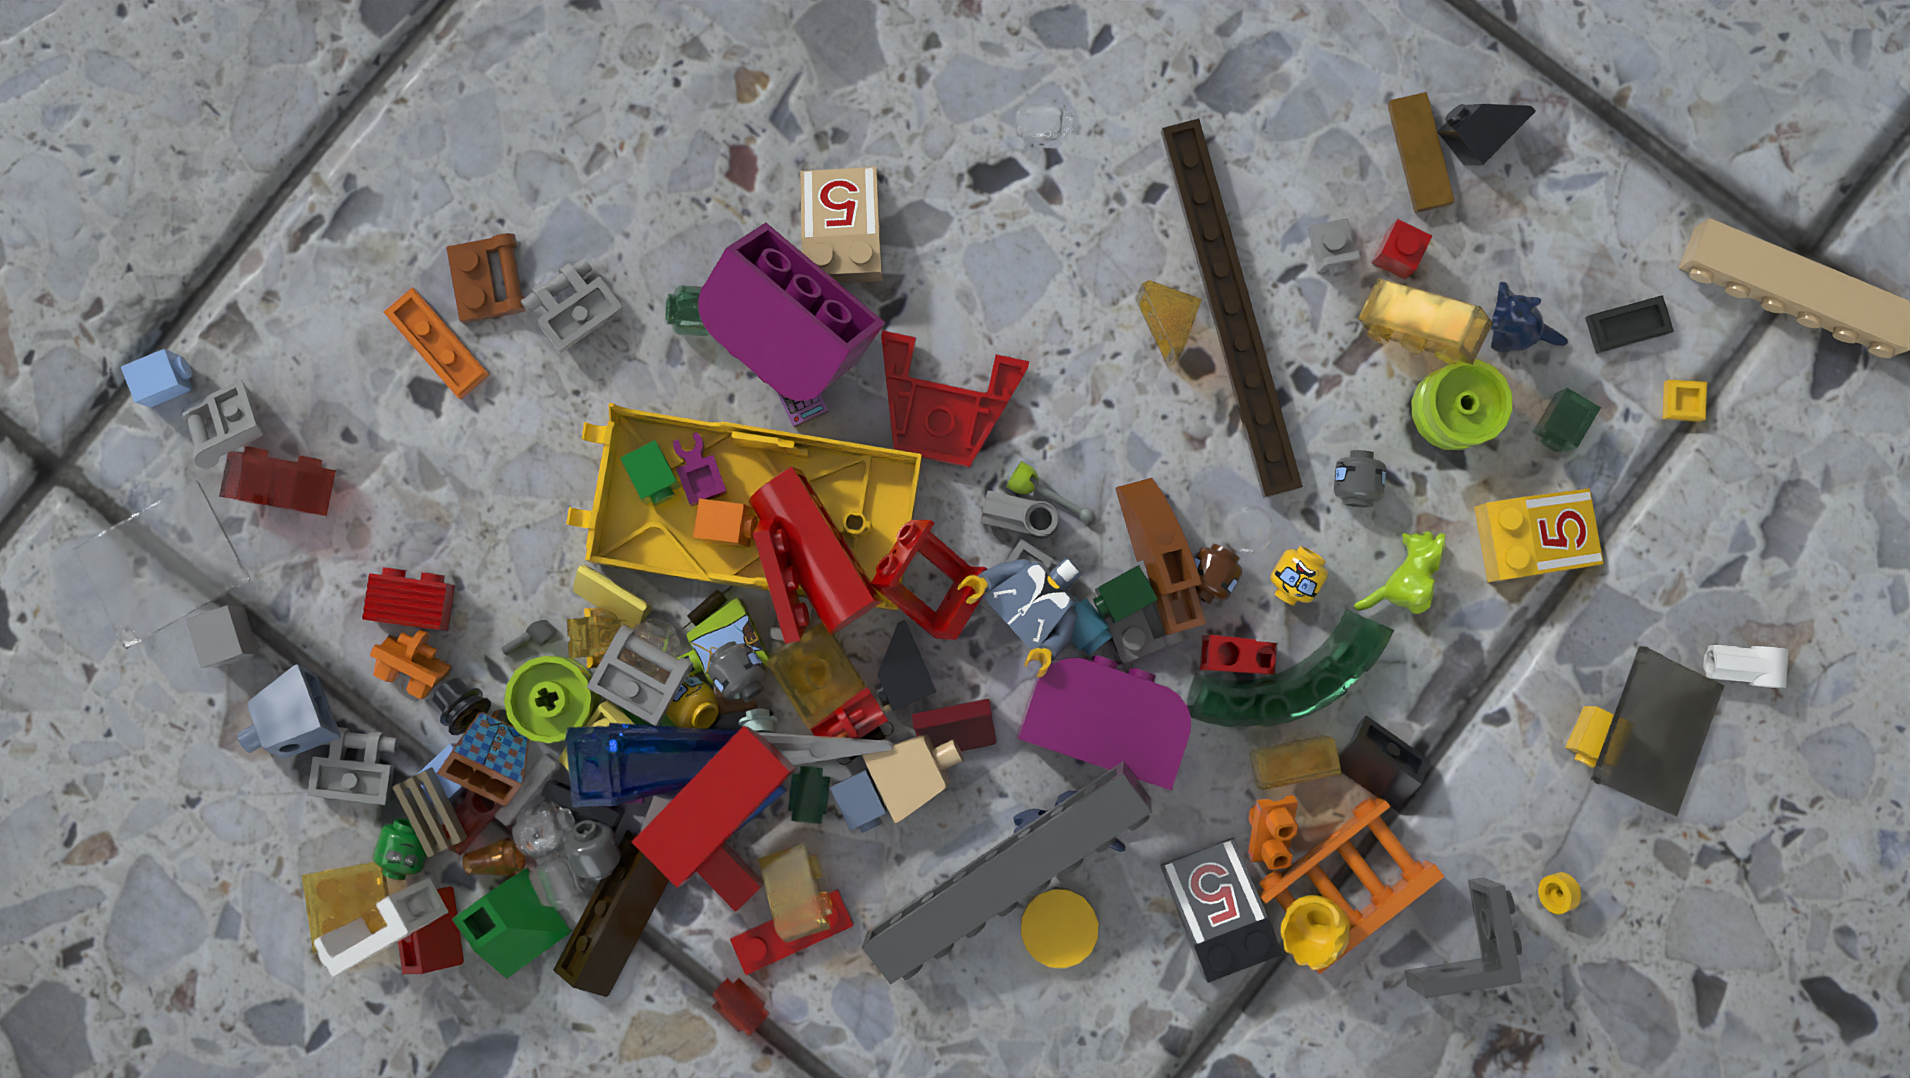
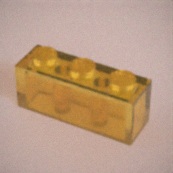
[1358,278,1493,365]

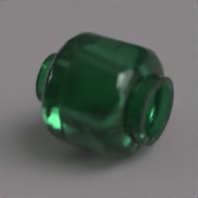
[665,285,710,336]

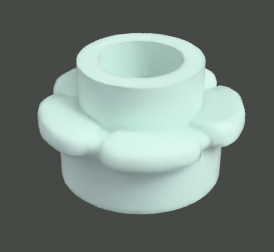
[739,709,778,733]

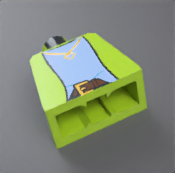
[677,598,774,684]

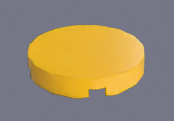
[1020,888,1099,968]

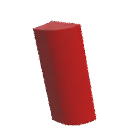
[749,466,883,636]
[632,726,796,888]

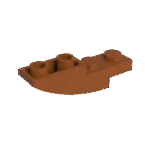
[1115,478,1206,635]

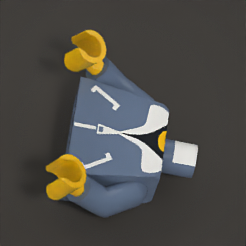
[958,557,1082,677]

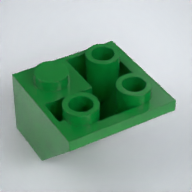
[452,867,572,979]

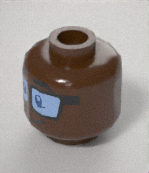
[1193,543,1243,604]

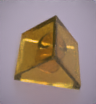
[1135,280,1202,367]
[766,621,866,729]

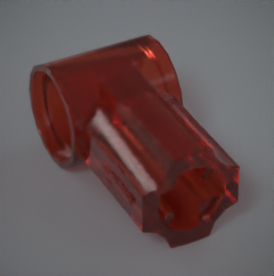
[441,790,510,856]

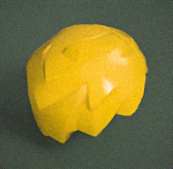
[1280,895,1350,970]

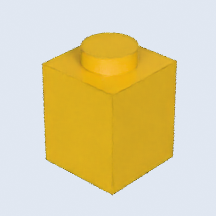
[1565,706,1633,769]

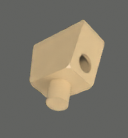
[862,734,964,824]

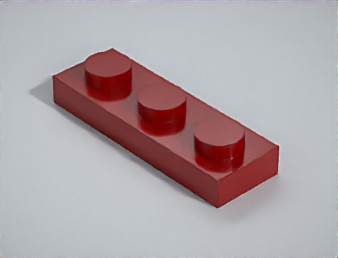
[753,517,810,644]
[730,889,854,975]

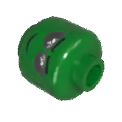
[373,818,427,880]

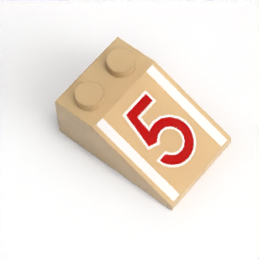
[800,167,883,284]

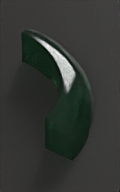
[1186,609,1394,727]

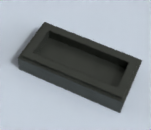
[1585,295,1674,354]

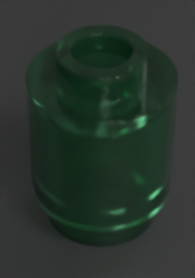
[788,766,831,824]

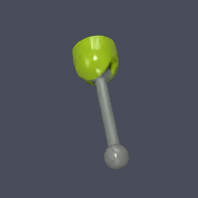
[1006,461,1095,524]

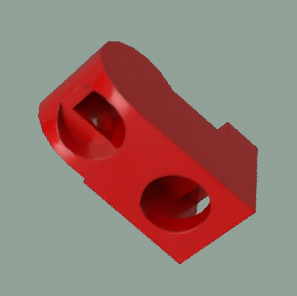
[1199,635,1278,675]

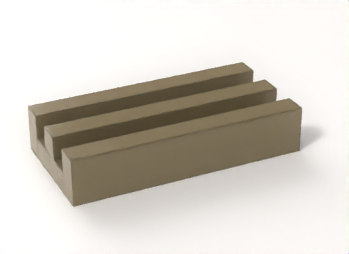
[393,767,468,858]

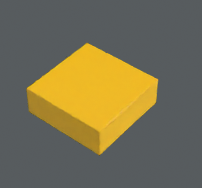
[1662,380,1707,422]

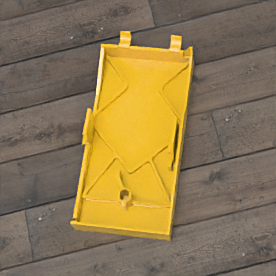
[566,403,922,612]

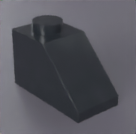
[1437,104,1536,166]
[874,620,937,711]

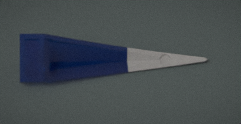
[565,723,893,807]

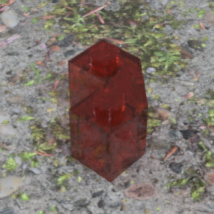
[219,446,336,516]

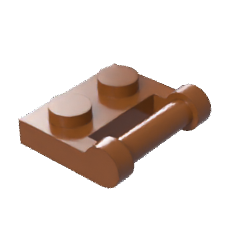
[446,233,526,324]

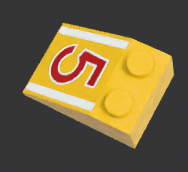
[1474,488,1604,583]

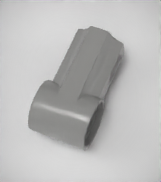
[980,490,1058,539]

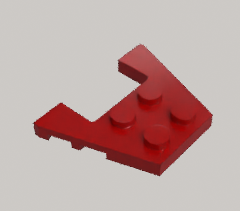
[881,330,1030,468]

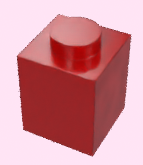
[1371,219,1433,280]

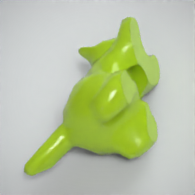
[1353,531,1446,614]

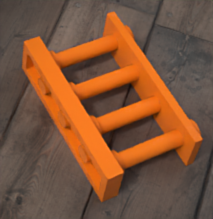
[1257,798,1445,974]

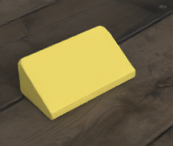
[573,565,652,630]

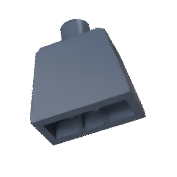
[237,664,341,758]

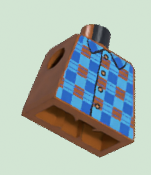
[437,709,529,807]

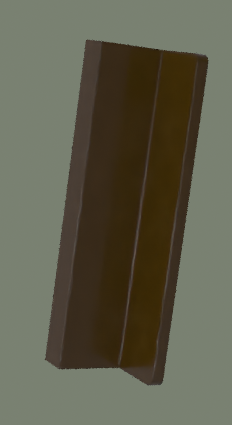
[553,830,669,997]

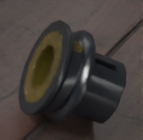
[432,678,491,735]

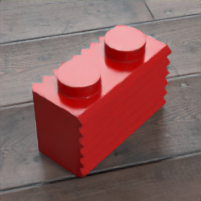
[362,567,455,631]

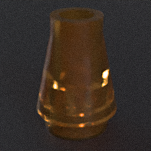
[462,837,525,877]

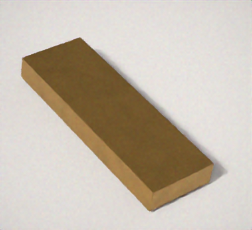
[1387,92,1455,213]

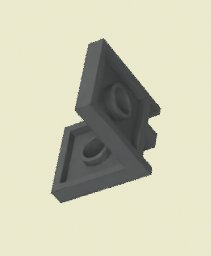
[1405,877,1522,998]

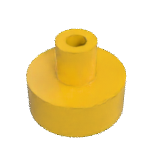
[1538,872,1581,914]

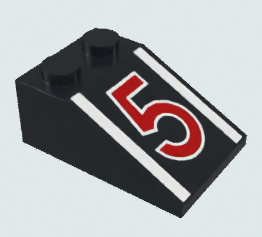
[1160,838,1282,983]

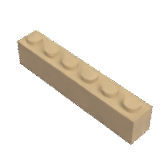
[1678,218,1910,358]

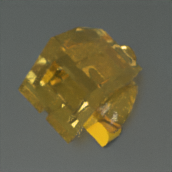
[567,608,636,669]

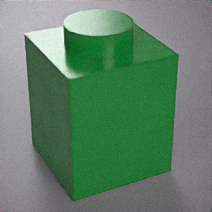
[620,440,680,506]

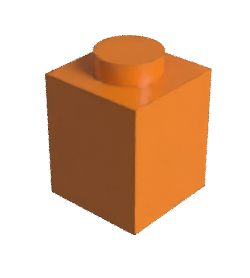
[693,498,758,548]

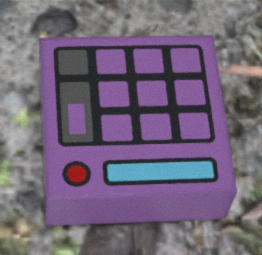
[777,392,829,428]

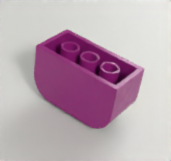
[698,222,885,401]
[1016,655,1191,791]

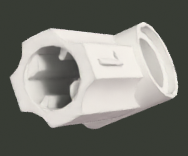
[1703,645,1789,688]

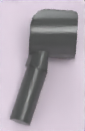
[501,620,557,655]

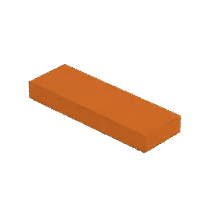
[383,287,490,399]

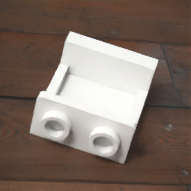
[314,877,448,977]

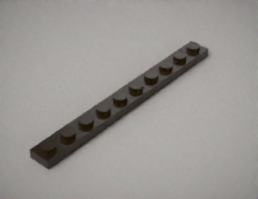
[1161,118,1303,498]

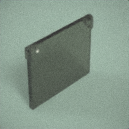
[1590,646,1725,817]

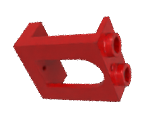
[870,520,988,640]

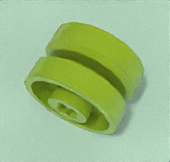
[1412,359,1512,450]
[504,656,601,743]

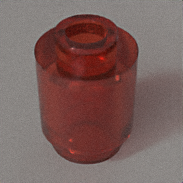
[711,977,770,1037]

